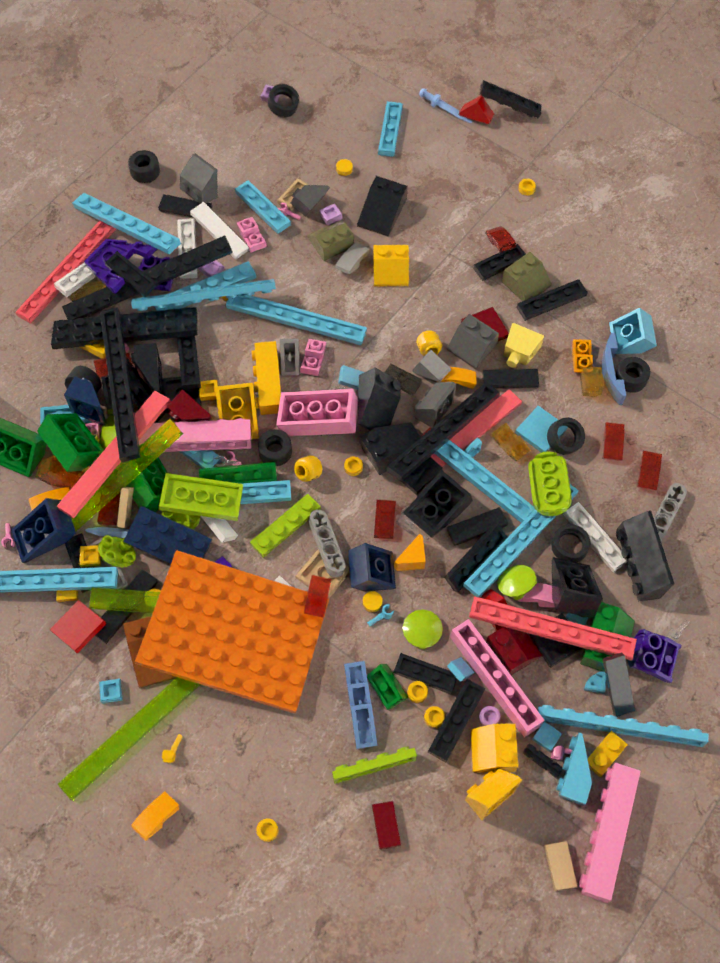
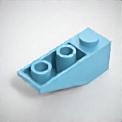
[556,733,592,805]

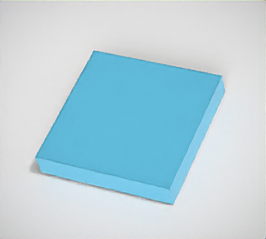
[515,406,568,452]

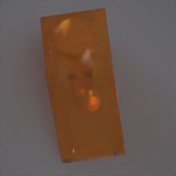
[35,456,84,489]

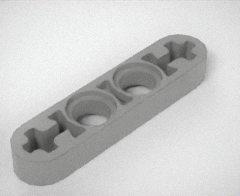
[654,483,687,542]
[309,510,346,577]

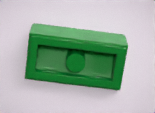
[367,664,408,710]

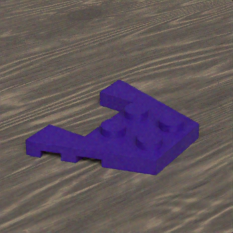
[84,239,158,294]

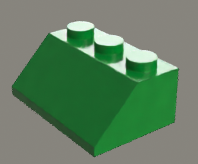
[37,413,104,472]
[0,418,47,477]
[118,453,168,512]
[580,602,635,672]

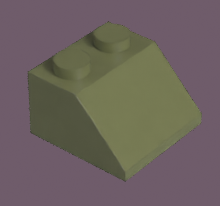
[307,221,354,261]
[502,252,552,301]

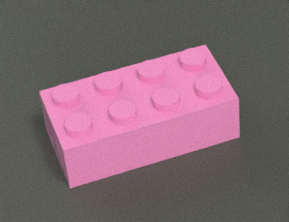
[276,389,358,436]

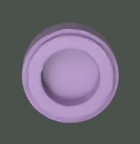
[479,706,501,726]

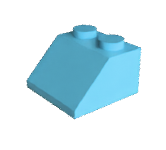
[609,308,657,354]

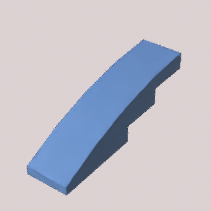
[344,661,378,749]

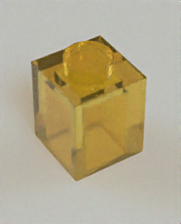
[580,367,604,397]

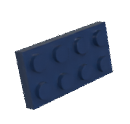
[123,506,213,564]

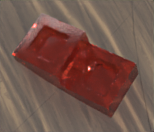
[485,226,516,252]
[602,422,625,461]
[637,450,662,491]
[304,575,332,618]

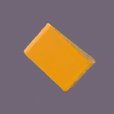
[394,534,426,571]

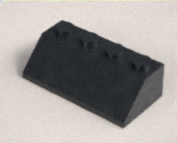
[616,510,675,602]

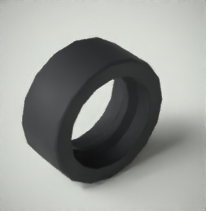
[268,84,299,117]
[547,417,585,455]
[551,524,591,562]

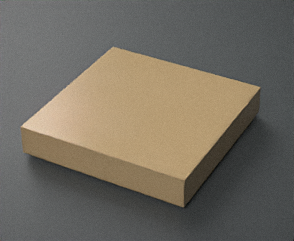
[296,549,350,598]

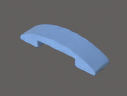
[602,333,626,405]

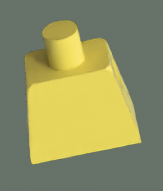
[503,323,544,368]

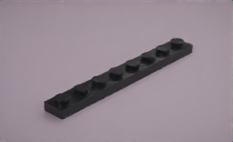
[387,383,500,481]

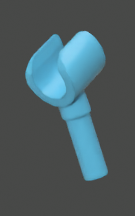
[367,604,394,626]

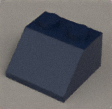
[64,377,107,426]
[348,543,396,591]

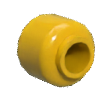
[416,330,442,356]
[294,455,323,482]

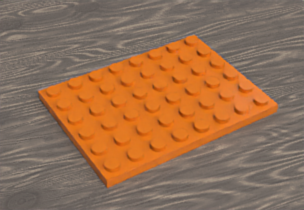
[135,550,329,714]

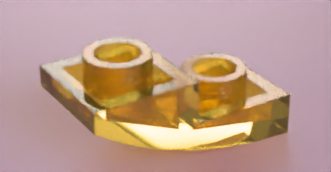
[490,423,531,461]

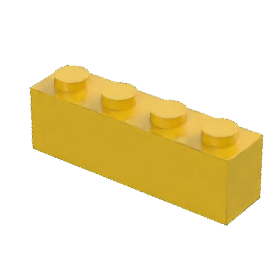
[251,341,281,415]

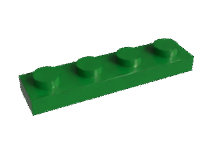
[199,462,277,484]

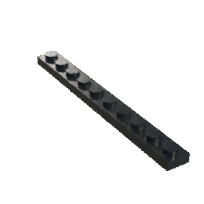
[62,235,233,320]
[100,307,141,463]

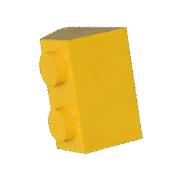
[373,245,409,286]
[471,724,518,772]

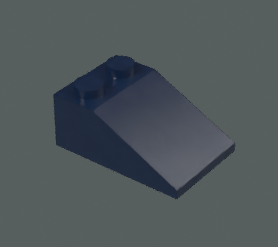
[11,498,76,563]

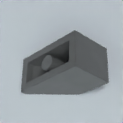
[290,185,330,217]

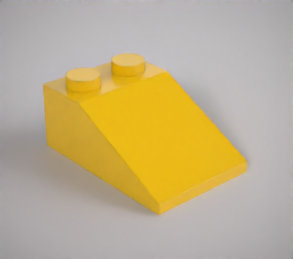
[215,383,259,439]
[465,769,522,820]

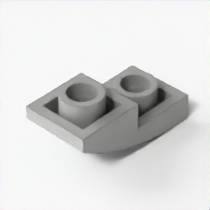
[335,243,370,274]

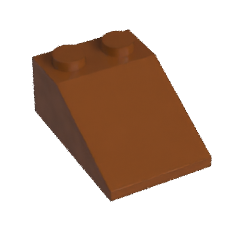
[123,616,179,688]

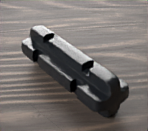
[523,744,563,777]

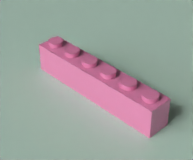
[139,418,251,453]
[450,619,544,738]
[579,763,640,903]

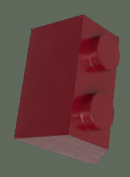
[167,390,213,422]
[486,627,542,676]

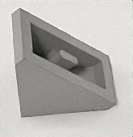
[280,339,300,375]
[412,350,451,382]

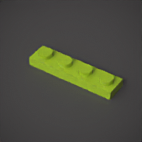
[250,494,321,558]
[332,746,417,784]

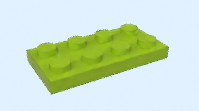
[159,473,243,521]

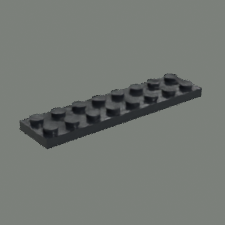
[51,307,198,350]

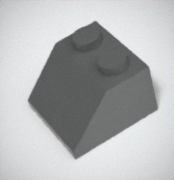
[179,153,218,204]
[447,314,499,369]
[414,382,456,428]

